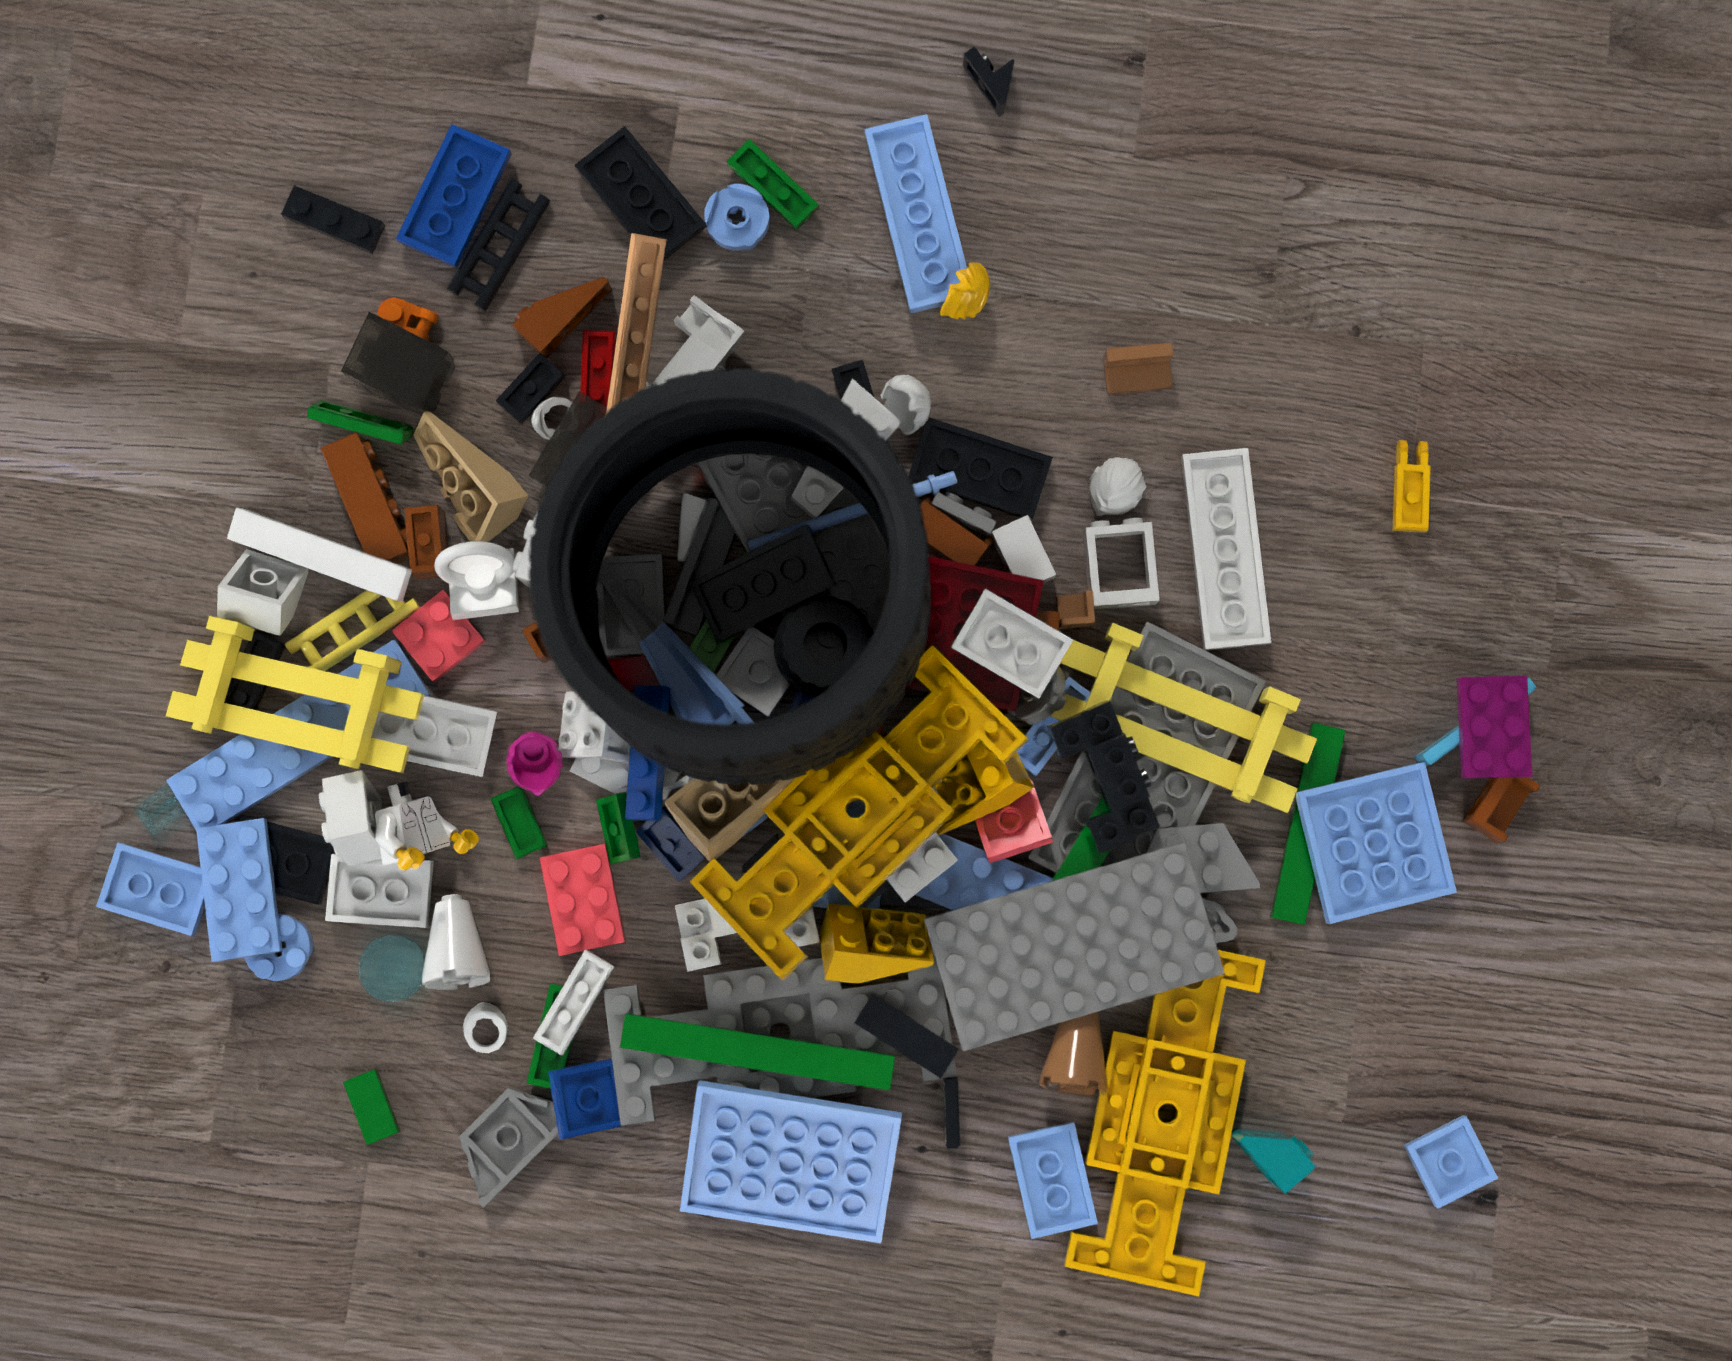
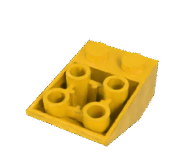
[935,741,1034,836]
[819,903,934,984]

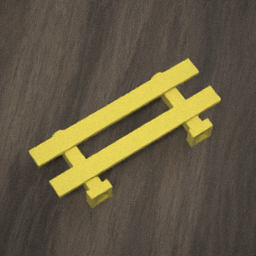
[166,616,424,773]
[1050,623,1317,813]

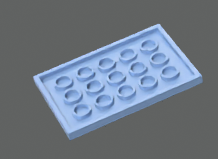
[680,1080,902,1243]

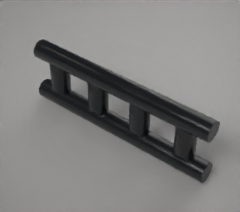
[447,179,551,311]

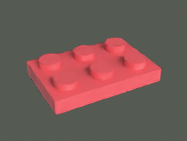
[540,844,626,956]

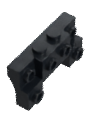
[1047,700,1160,854]

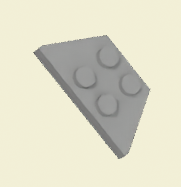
[1147,823,1260,893]
[459,1087,558,1208]

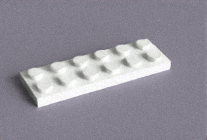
[1181,448,1271,651]

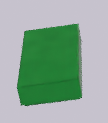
[490,786,548,860]
[343,1068,401,1145]

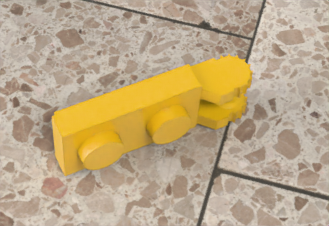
[1392,440,1431,533]

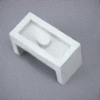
[990,515,1056,584]

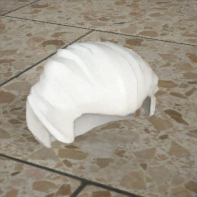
[880,375,932,436]
[1089,457,1146,516]

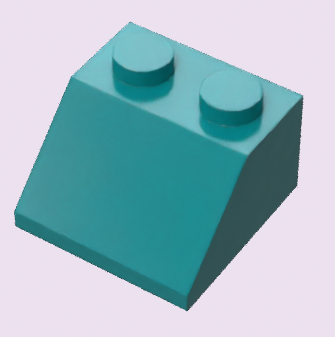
[1231,1129,1316,1194]

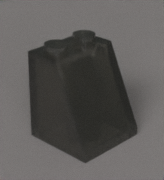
[341,312,455,416]

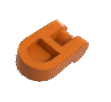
[378,298,440,346]

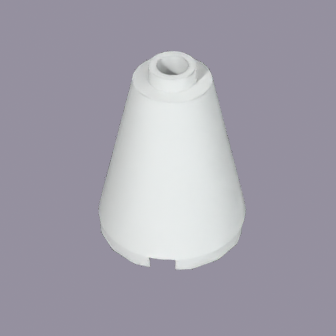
[422,894,490,990]

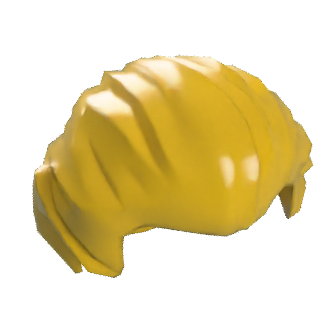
[940,262,990,320]

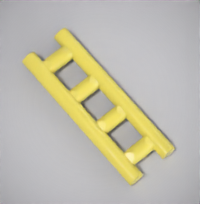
[285,590,420,671]

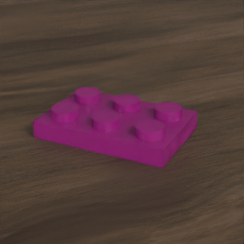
[1456,676,1532,779]

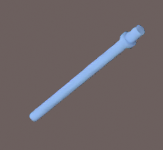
[747,471,957,552]

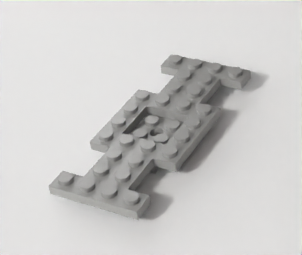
[603,945,957,1126]

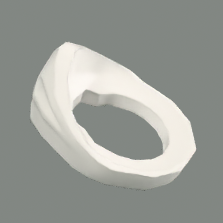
[531,397,579,441]
[463,1002,508,1053]

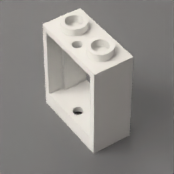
[1082,518,1160,610]

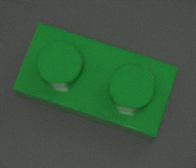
[596,792,641,865]

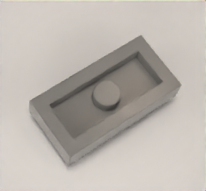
[931,492,996,538]

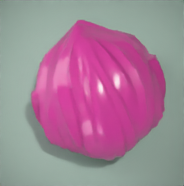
[506,730,563,796]

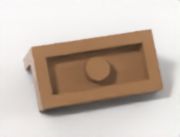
[1103,343,1173,394]

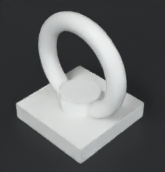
[434,541,519,620]

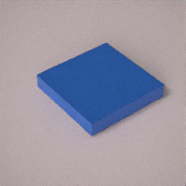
[548,1058,626,1139]

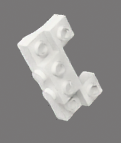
[646,295,746,388]
[675,899,820,972]

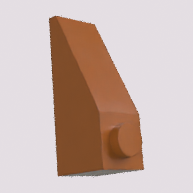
[512,277,612,359]

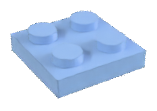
[1403,1115,1498,1209]

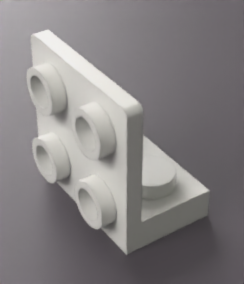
[558,691,630,763]

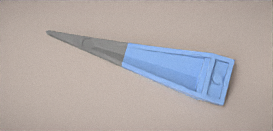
[599,559,753,725]

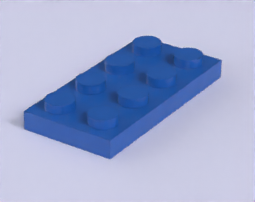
[396,124,512,268]

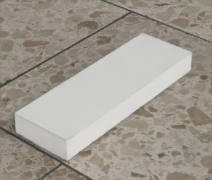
[533,950,615,1056]

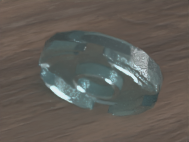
[358,935,425,1002]

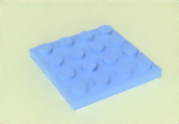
[1295,762,1457,924]

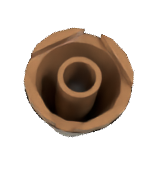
[1039,1012,1108,1096]

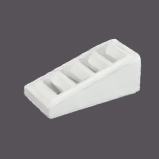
[677,493,708,566]

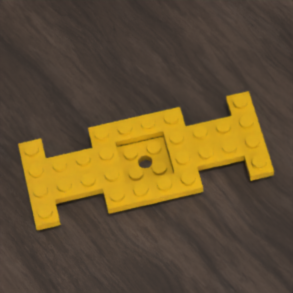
[690,645,1028,981]
[1064,950,1266,1297]

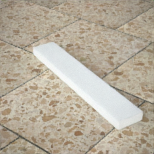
[227,507,412,601]

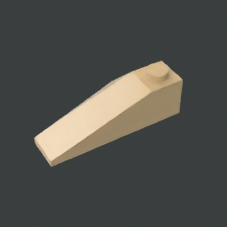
[414,411,529,542]
[664,778,795,862]

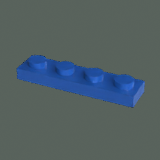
[625,686,671,821]

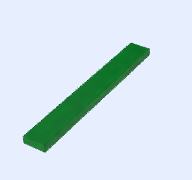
[620,1013,895,1091]

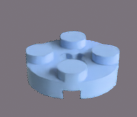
[704,184,770,251]
[244,914,313,981]

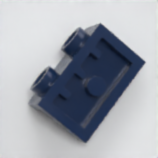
[636,805,706,882]

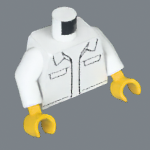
[375,781,479,870]

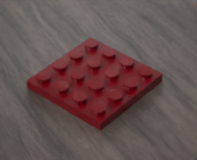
[906,556,1044,712]

